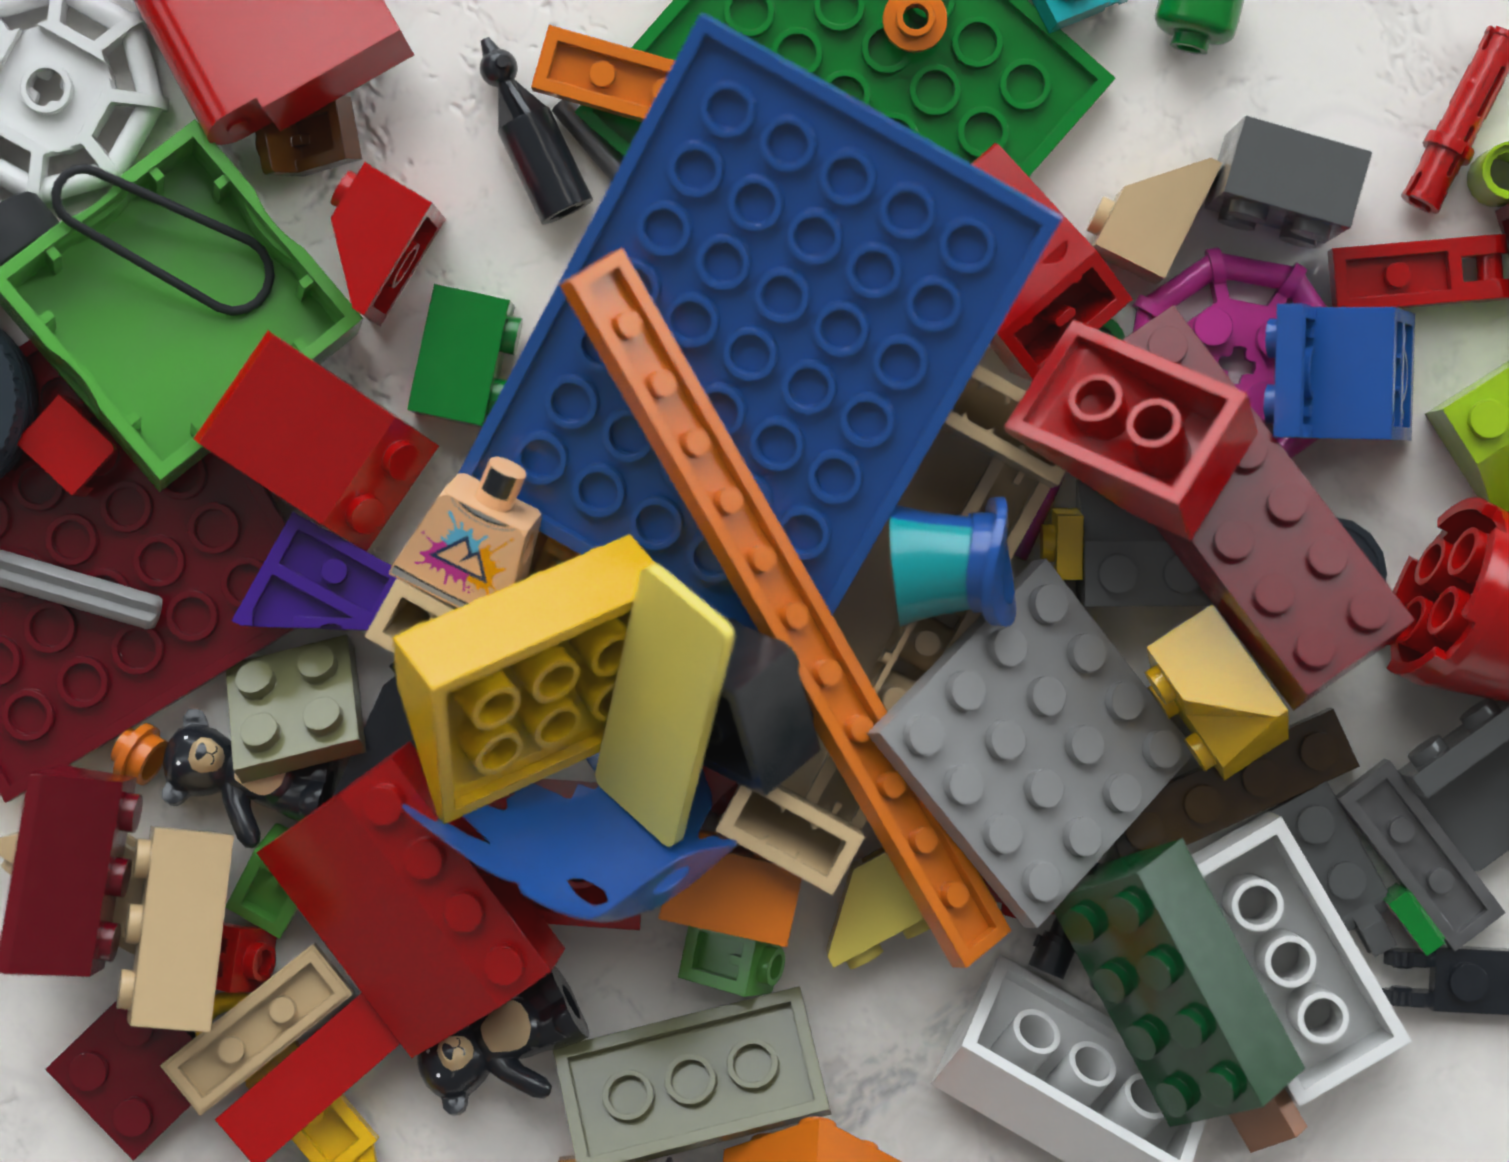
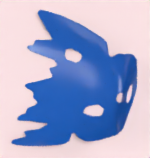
[401,752,737,923]

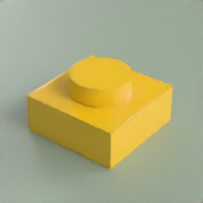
[1040,508,1084,580]

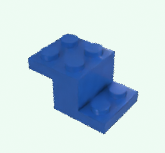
[1264,304,1415,441]

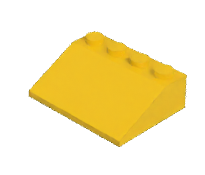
[392,534,655,824]

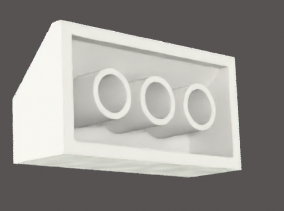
[931,954,1207,1162]

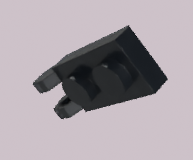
[1382,945,1509,1015]

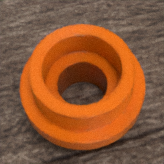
[883,0,947,53]
[111,723,168,786]

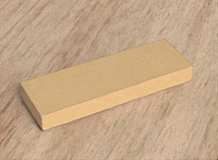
[160,942,355,1116]

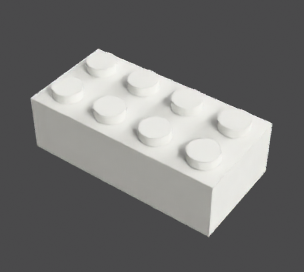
[1192,811,1412,1107]

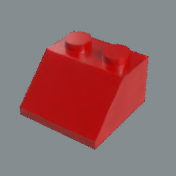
[330,162,446,327]

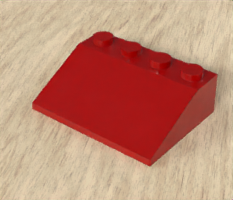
[256,741,566,1058]

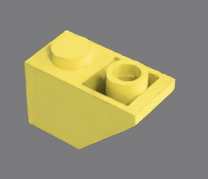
[826,847,930,969]

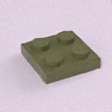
[226,634,366,784]

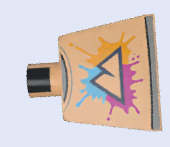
[389,457,542,608]

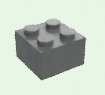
[1204,116,1372,248]

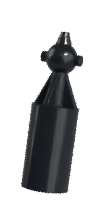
[479,37,593,224]

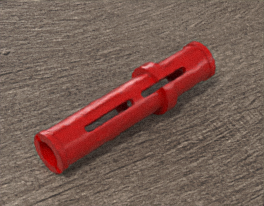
[1401,25,1509,214]

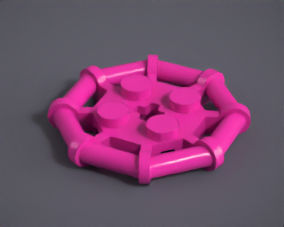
[1132,247,1327,458]

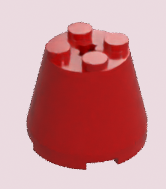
[1386,497,1509,703]

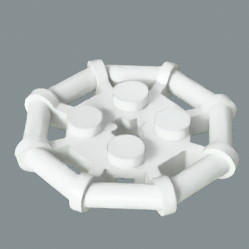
[0,0,170,205]

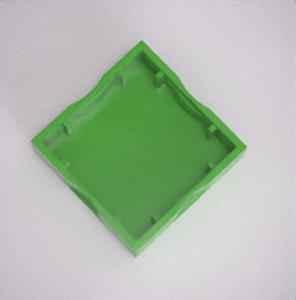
[0,119,364,492]

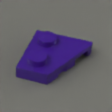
[231,512,399,631]

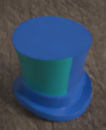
[890,496,1017,627]

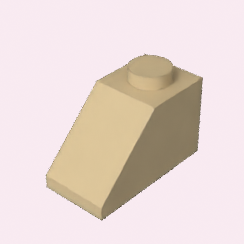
[1086,158,1222,285]

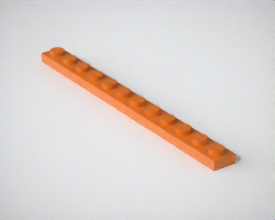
[559,248,1012,968]

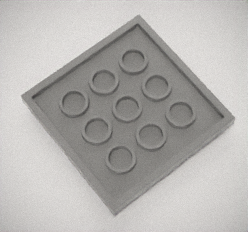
[867,559,1192,928]

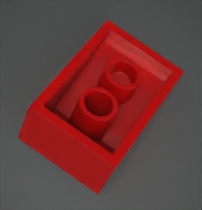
[1004,320,1258,541]
[193,331,439,552]

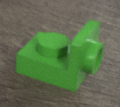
[225,823,298,939]
[678,926,785,997]

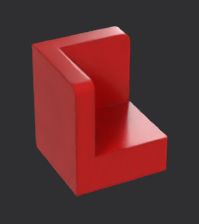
[17,394,117,497]

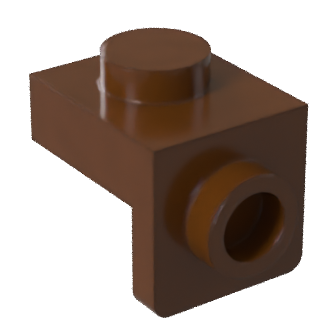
[255,96,362,177]

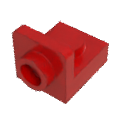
[216,922,277,993]

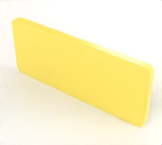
[595,564,734,847]

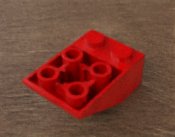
[971,143,1133,382]

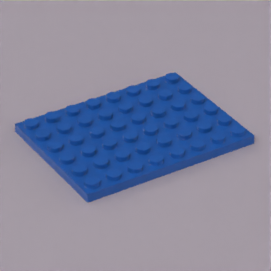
[458,13,1063,632]

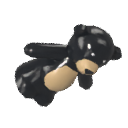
[162,708,339,848]
[417,966,590,1116]

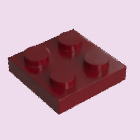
[45,1000,196,1161]

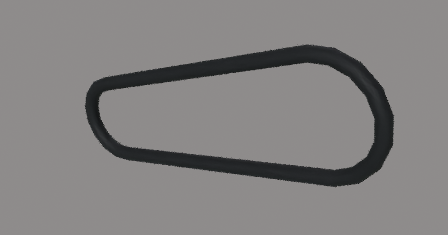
[51,164,275,316]

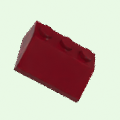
[0,764,143,977]

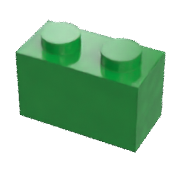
[407,284,523,428]

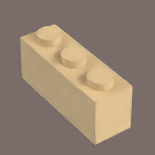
[117,826,234,1033]

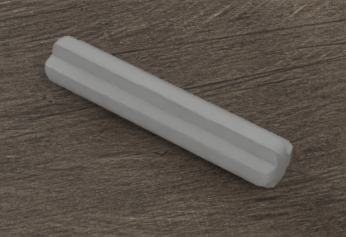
[0,549,162,629]

